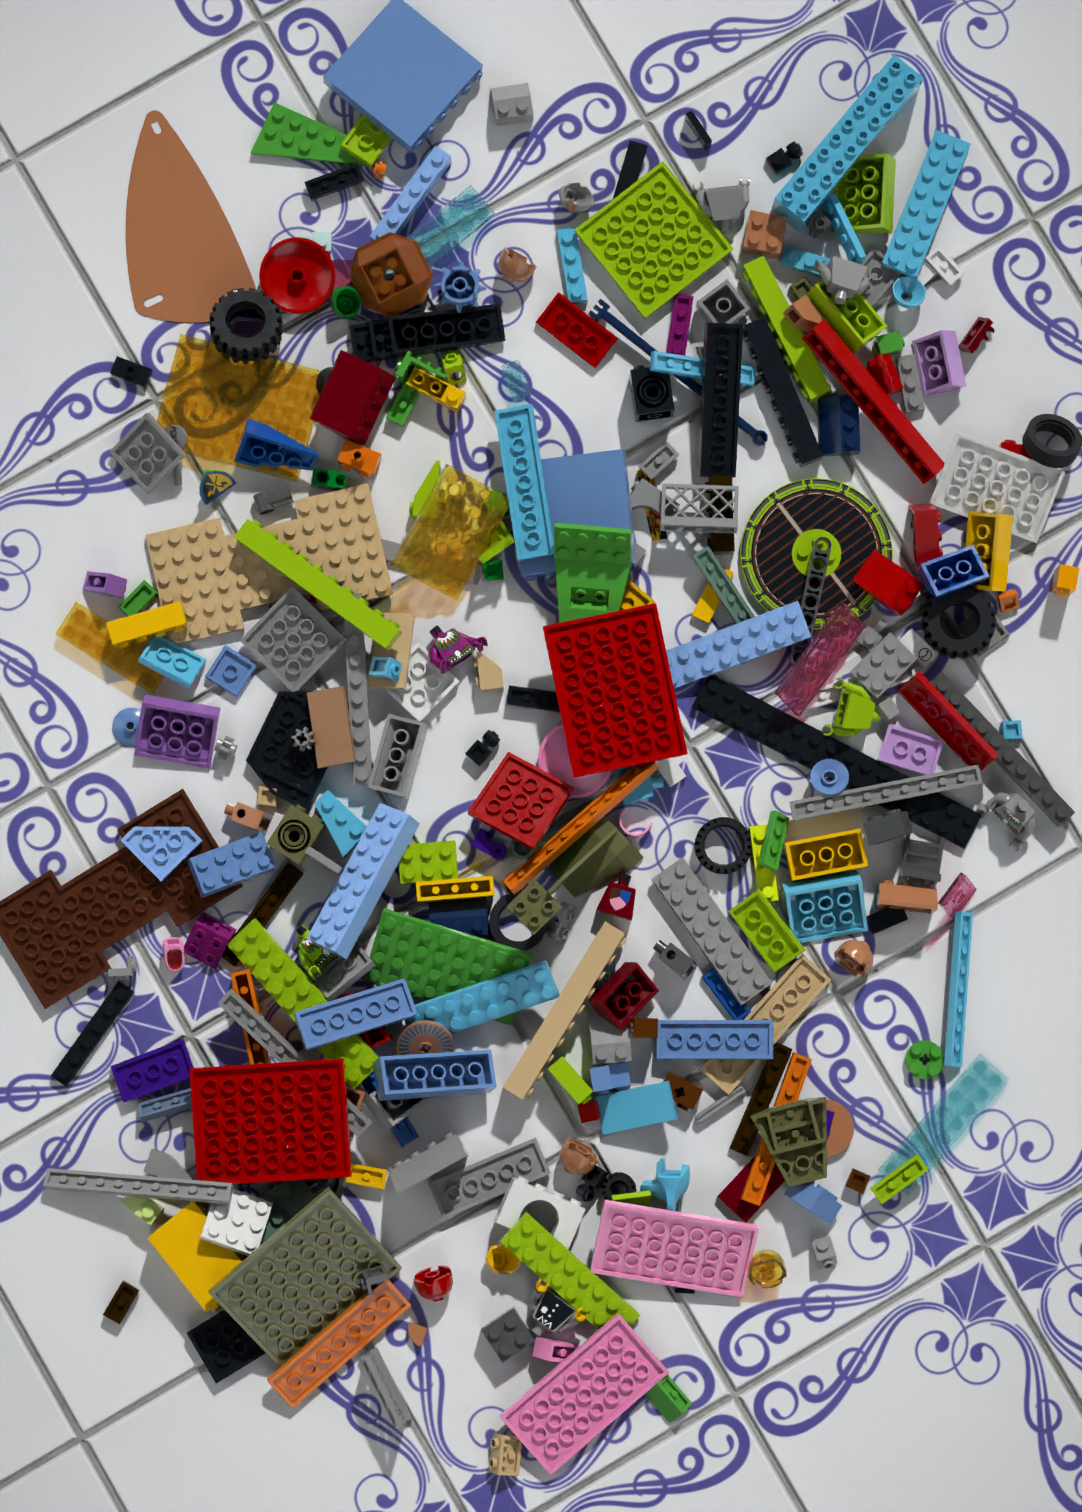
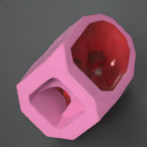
[163,937,185,972]

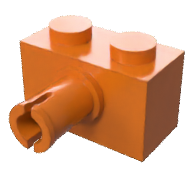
[337,439,382,478]

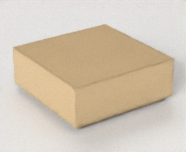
[257,786,278,808]

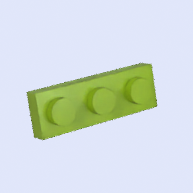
[870,1154,929,1204]

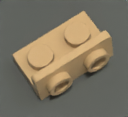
[489,1433,522,1476]

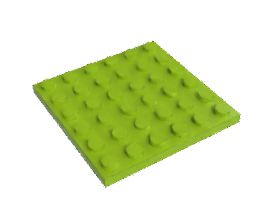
[574,161,733,319]

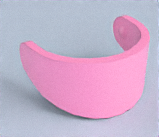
[619,806,653,837]

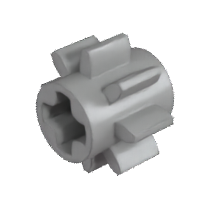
[291,727,317,752]
[214,736,238,761]

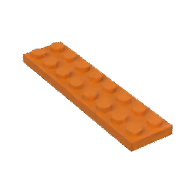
[267,1280,412,1409]

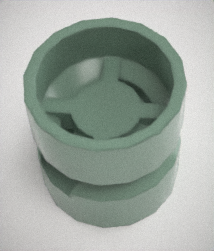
[511,839,535,859]

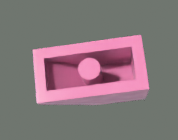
[532,1337,579,1362]

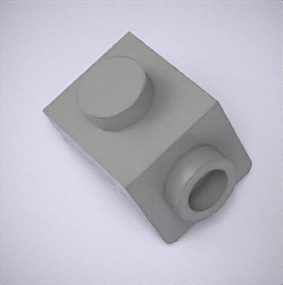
[108,956,137,981]
[811,1235,837,1269]

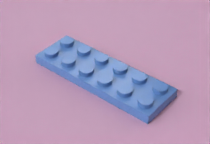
[294,978,417,1051]
[657,1020,774,1060]

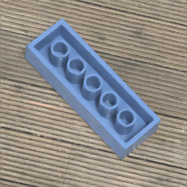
[374,1050,497,1101]

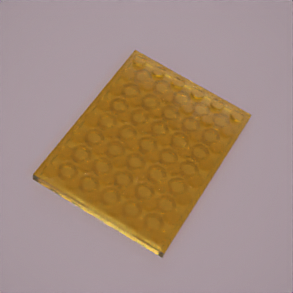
[157,334,321,482]

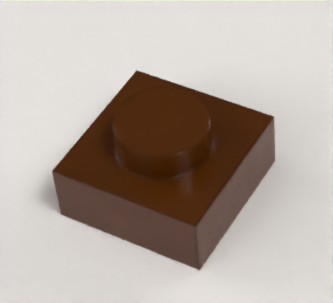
[845,1168,871,1194]

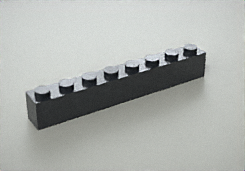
[743,317,823,468]

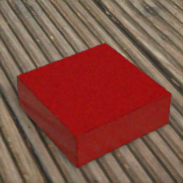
[577,1100,601,1123]

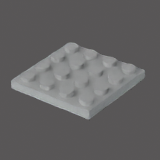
[240,586,347,692]

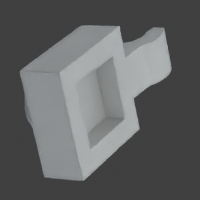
[856,618,887,652]

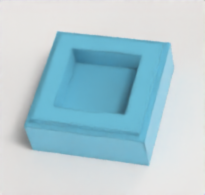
[1001,720,1022,741]

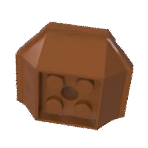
[349,232,434,317]

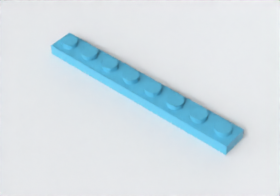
[944,911,973,1067]

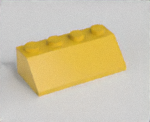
[965,512,1013,591]

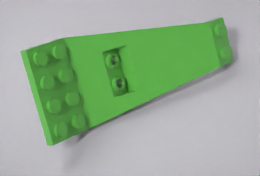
[554,523,632,623]

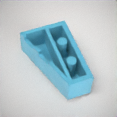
[315,790,367,859]

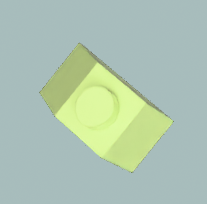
[122,1196,165,1225]

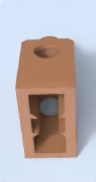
[224,802,273,835]

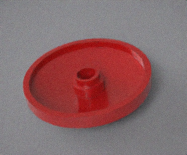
[259,237,336,314]

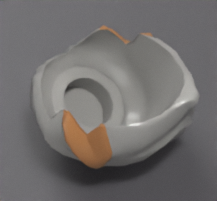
[559,182,595,213]

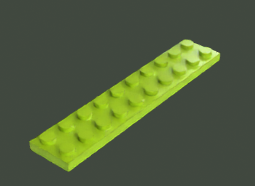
[227,919,379,1089]

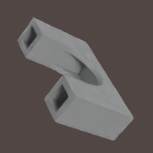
[630,478,680,568]

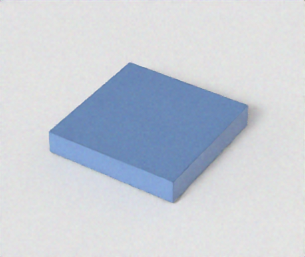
[205,645,258,698]

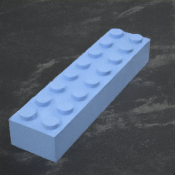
[307,803,420,959]

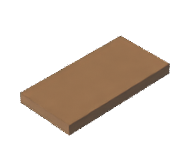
[307,686,356,768]

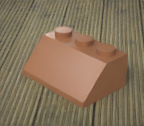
[875,880,938,914]

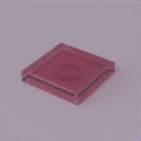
[938,872,976,919]

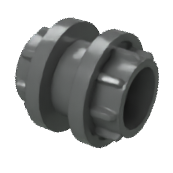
[304,1177,346,1198]

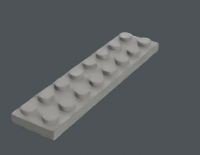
[651,857,772,1006]

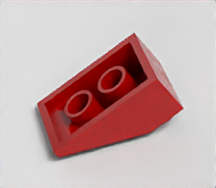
[852,550,924,616]

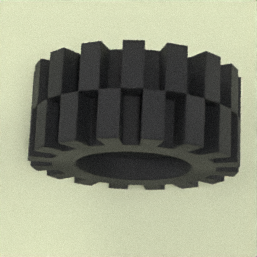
[601,1172,637,1201]

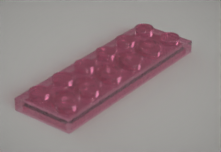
[774,602,866,716]

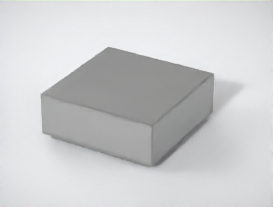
[875,697,901,723]

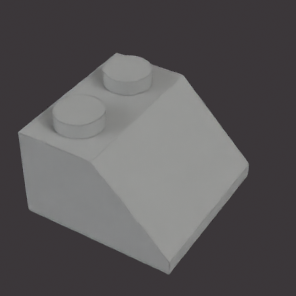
[491,83,533,126]

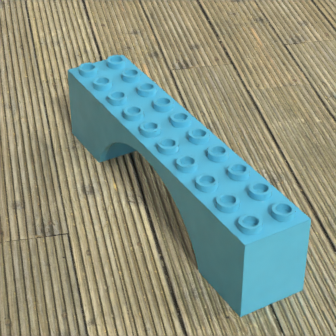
[771,54,924,233]

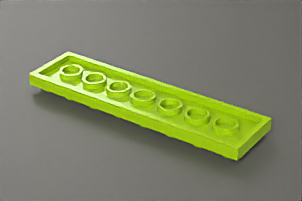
[500,1212,640,1330]

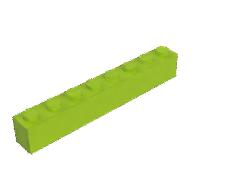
[741,255,831,403]

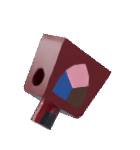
[596,873,636,921]

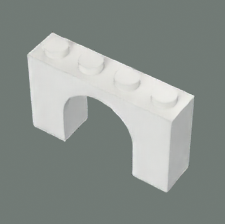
[494,1176,585,1249]

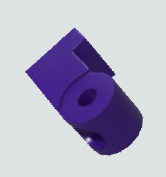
[471,828,507,860]

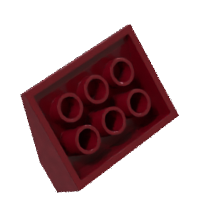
[309,350,396,446]

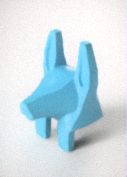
[640,1158,690,1212]

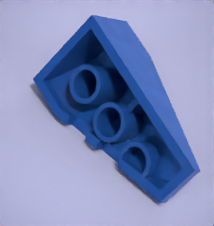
[234,419,319,470]

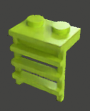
[468,517,514,564]

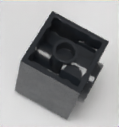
[629,365,675,422]

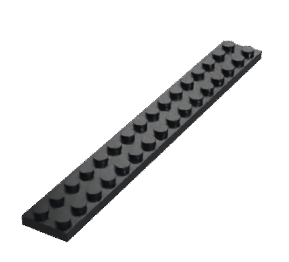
[691,675,982,849]

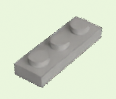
[895,354,925,414]

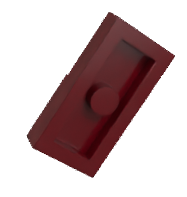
[958,317,995,353]

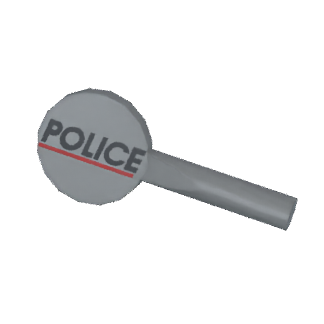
[164,425,188,486]

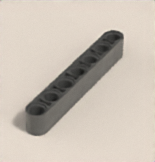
[789,537,831,667]

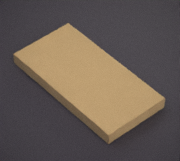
[367,613,415,690]

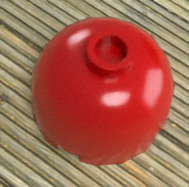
[414,1266,453,1302]

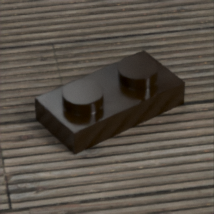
[103,1280,140,1325]

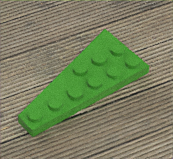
[251,102,369,167]

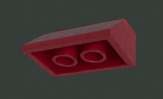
[588,962,659,1031]

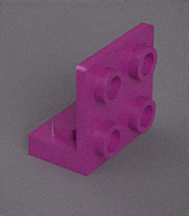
[184,912,237,969]

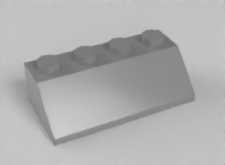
[368,714,428,799]

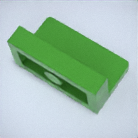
[645,1374,692,1423]

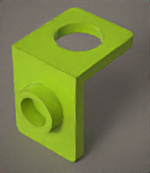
[441,350,467,385]

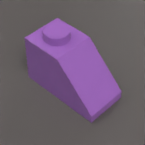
[83,571,127,598]

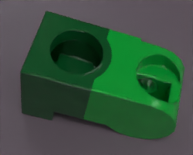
[311,468,348,490]

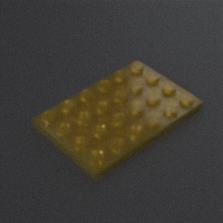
[391,464,510,600]

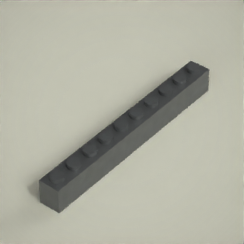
[931,672,1075,827]

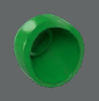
[331,286,361,319]

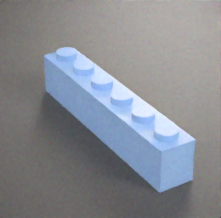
[370,145,451,241]

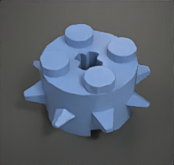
[434,261,486,313]

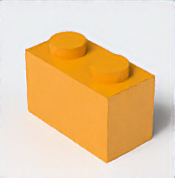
[1050,564,1080,598]

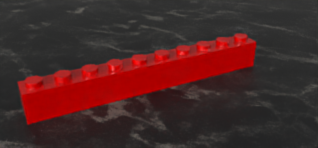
[802,319,945,484]

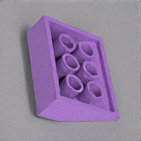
[134,694,221,768]

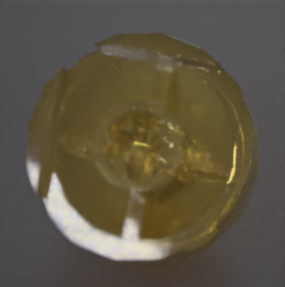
[748,1250,787,1288]

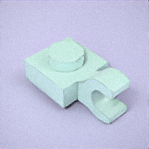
[299,232,331,253]

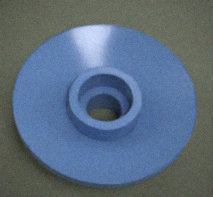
[112,708,141,746]
[810,759,849,795]

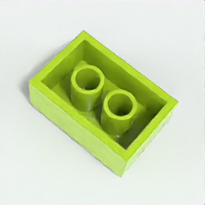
[399,840,459,885]

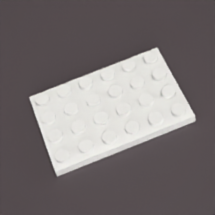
[929,432,1065,543]

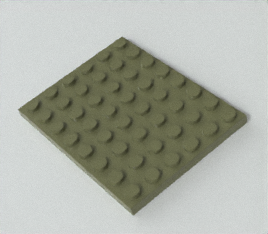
[208,1187,402,1367]

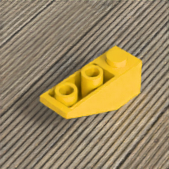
[406,367,466,413]

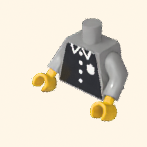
[530,1278,589,1337]

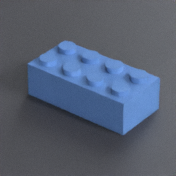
[188,831,276,898]

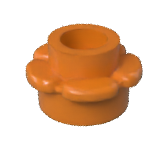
[372,161,387,179]

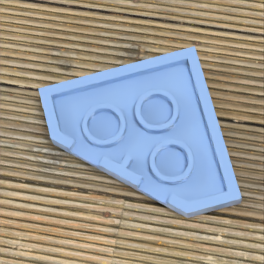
[121,827,203,882]

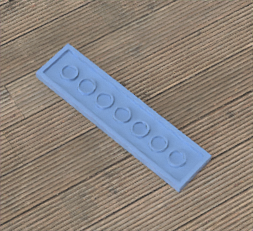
[666,601,812,689]

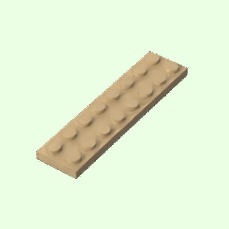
[700,954,831,1095]

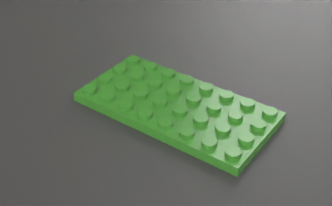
[363,908,532,1025]

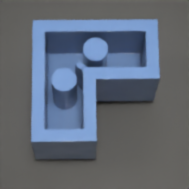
[589,1062,631,1095]
[784,1181,843,1225]

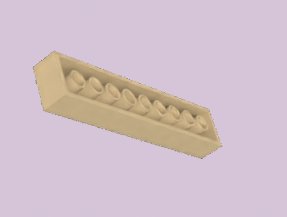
[503,921,626,1100]

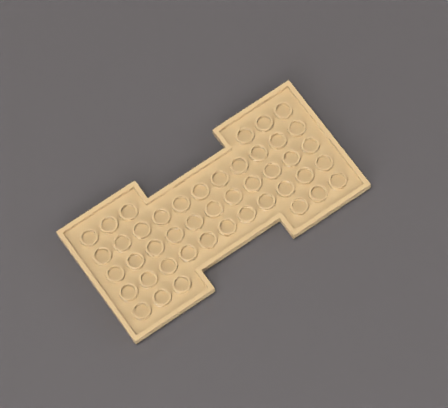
[145,483,394,644]

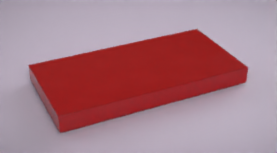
[536,292,619,369]

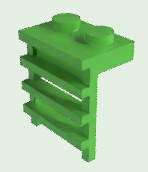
[394,351,448,385]

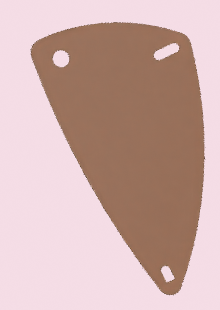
[126,110,258,323]

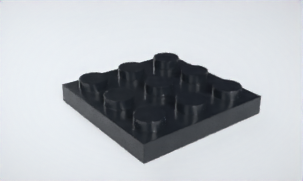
[187,1310,266,1383]

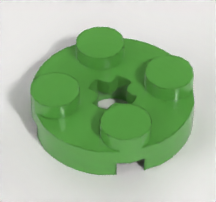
[905,1040,944,1079]

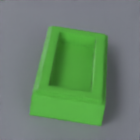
[118,580,158,616]

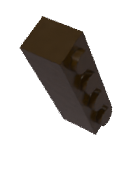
[705,476,735,555]

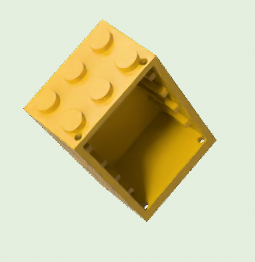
[147,1201,245,1312]

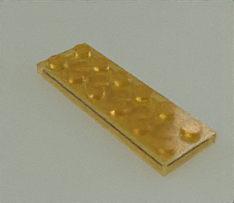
[55,602,165,695]

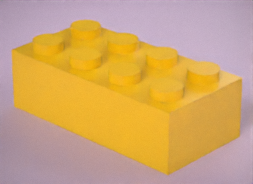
[783,828,868,882]

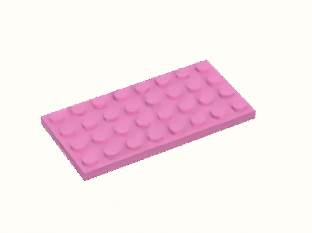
[590,1200,759,1298]
[500,1313,669,1475]

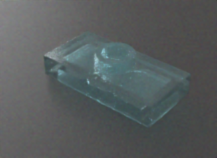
[501,360,531,402]

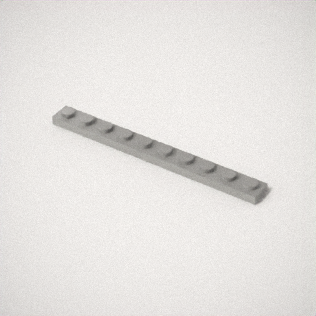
[344,593,372,786]
[789,764,983,821]
[217,989,373,1138]
[43,1168,234,1204]

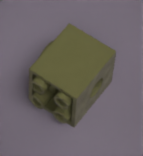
[266,804,326,866]

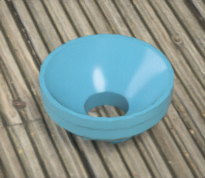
[891,276,926,309]

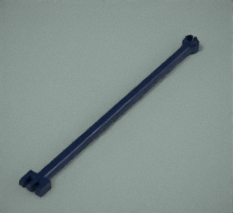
[588,299,768,446]

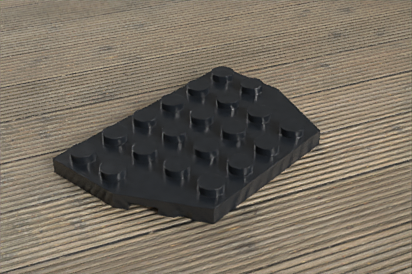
[246,690,349,810]

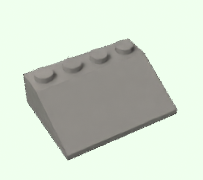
[389,1132,468,1194]

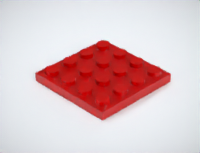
[468,752,574,851]

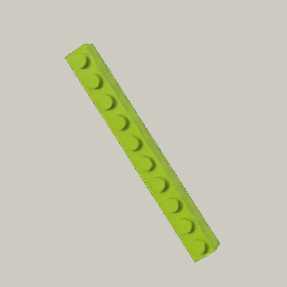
[234,519,402,651]

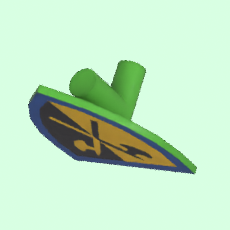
[199,470,237,505]

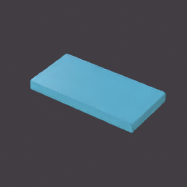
[595,1081,678,1135]

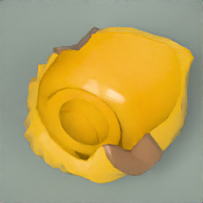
[485,1242,521,1275]

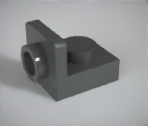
[806,210,832,238]
[360,1265,390,1296]

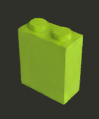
[547,1056,593,1104]

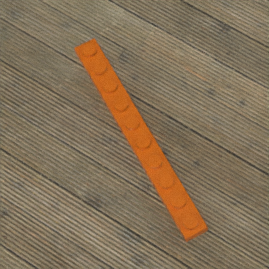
[503,761,659,895]

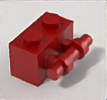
[865,353,904,396]

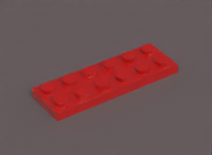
[897,671,999,771]

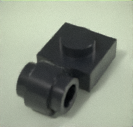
[766,141,803,175]
[465,730,501,767]
[576,1165,609,1202]

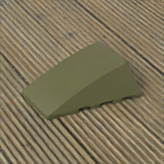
[750,1097,827,1187]

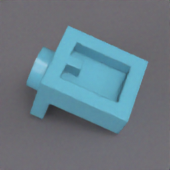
[369,656,402,681]

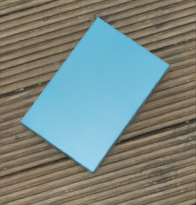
[138,636,207,689]

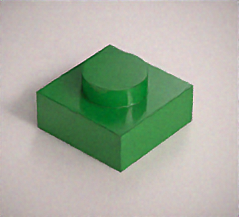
[483,560,504,581]

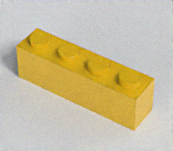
[106,601,189,648]
[416,876,495,903]

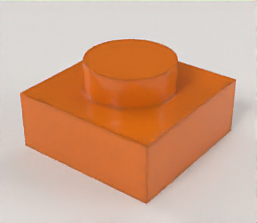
[997,589,1020,614]

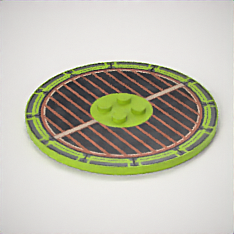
[740,478,893,630]

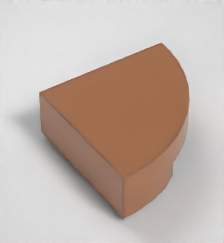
[408,1321,428,1347]

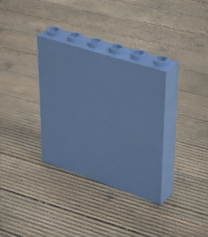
[323,0,483,153]
[519,449,636,581]

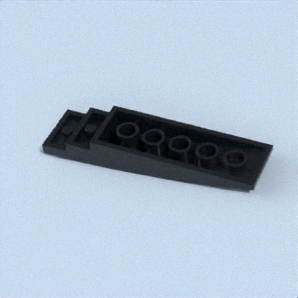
[349,304,506,362]

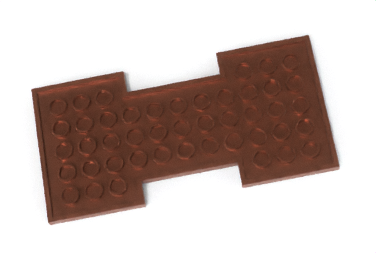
[0,789,244,1009]

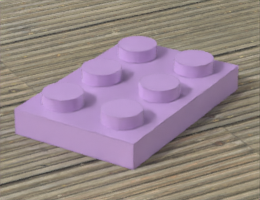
[877,723,944,775]

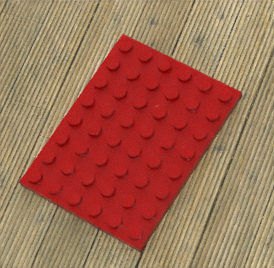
[542,603,688,778]
[189,1058,352,1184]

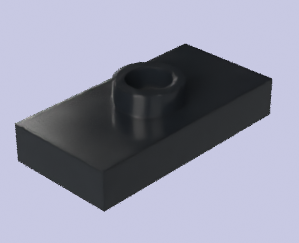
[110,356,153,388]

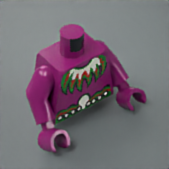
[428,625,488,674]

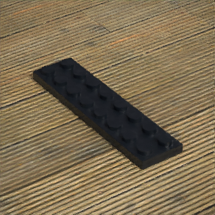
[697,323,743,478]

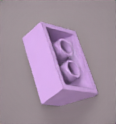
[912,330,966,396]

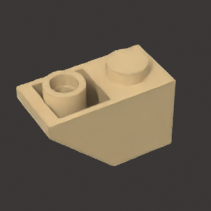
[473,652,504,692]

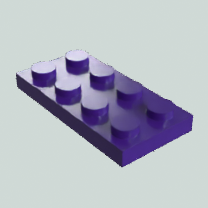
[110,1039,194,1103]

